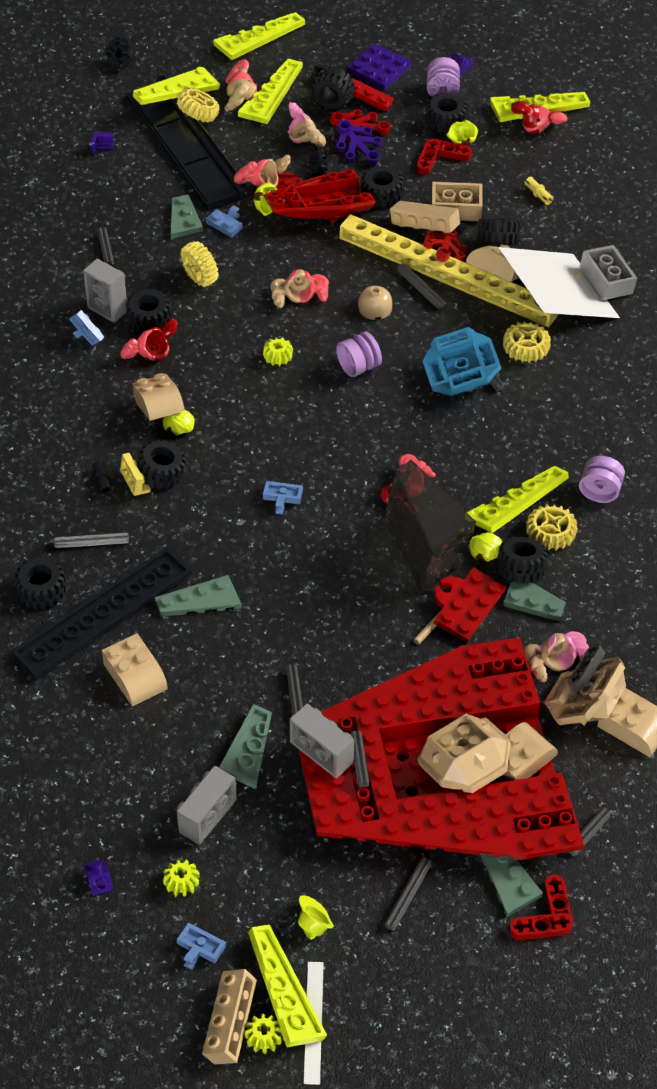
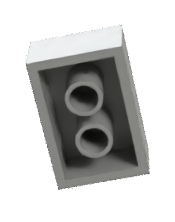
[579,245,637,300]
[83,259,127,323]
[290,703,354,779]
[177,766,237,845]

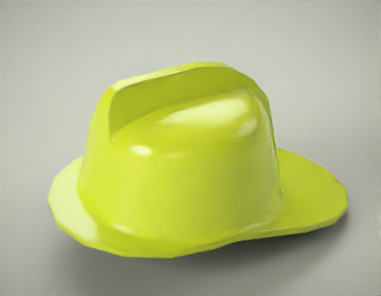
[298,895,334,940]

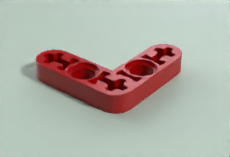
[417,139,472,175]
[509,874,573,940]

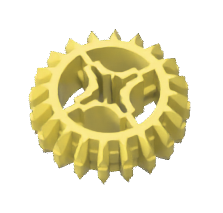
[177,87,220,123]
[180,241,219,287]
[503,321,551,363]
[526,504,578,551]

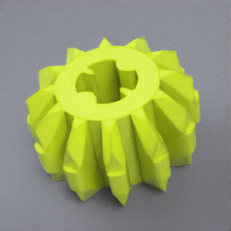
[263,337,293,367]
[163,859,200,897]
[244,1013,283,1054]

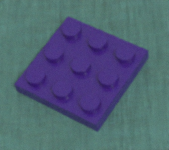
[347,43,412,90]

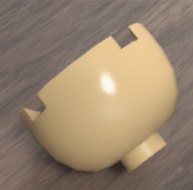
[358,286,392,320]

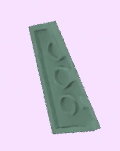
[155,575,242,617]
[219,704,272,789]
[479,853,543,918]

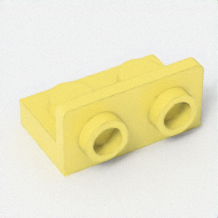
[120,453,151,496]

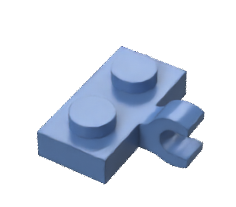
[206,206,243,238]
[69,310,104,346]
[263,481,303,515]
[177,923,226,970]

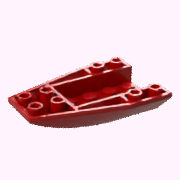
[264,169,375,219]

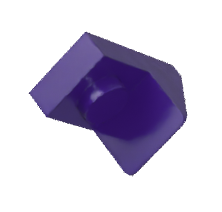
[450,52,474,76]

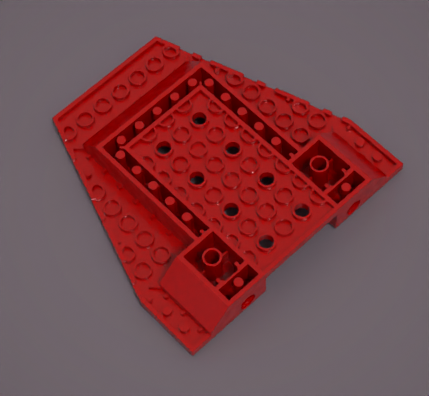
[298,637,584,860]

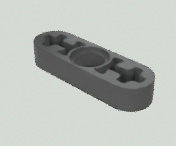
[568,644,605,692]

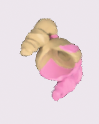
[288,102,326,148]
[524,631,589,682]

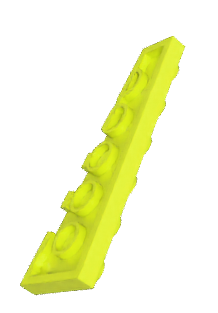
[213,12,305,60]
[238,59,303,124]
[133,67,220,105]
[490,92,590,122]
[464,466,569,533]
[248,925,327,1047]

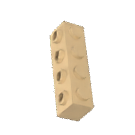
[390,201,460,233]
[202,969,257,1065]

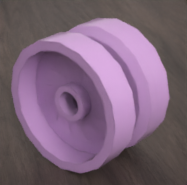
[579,456,625,503]

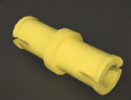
[524,177,554,205]

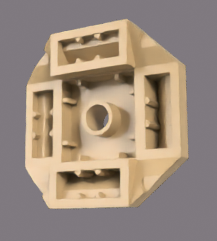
[544,657,626,725]
[417,714,511,793]

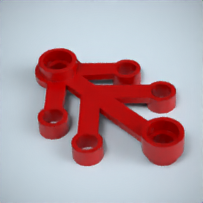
[330,109,391,140]
[423,230,468,262]

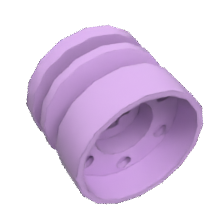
[427,57,460,97]
[336,331,382,377]

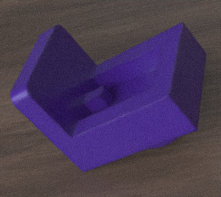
[89,132,114,155]
[83,859,113,896]

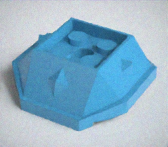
[423,327,501,397]

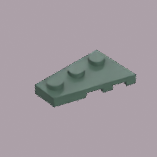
[171,195,203,239]
[504,582,566,622]

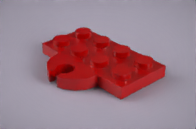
[434,567,507,643]

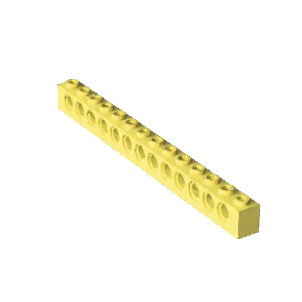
[340,214,558,328]

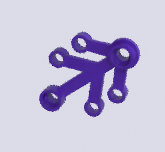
[336,120,382,165]

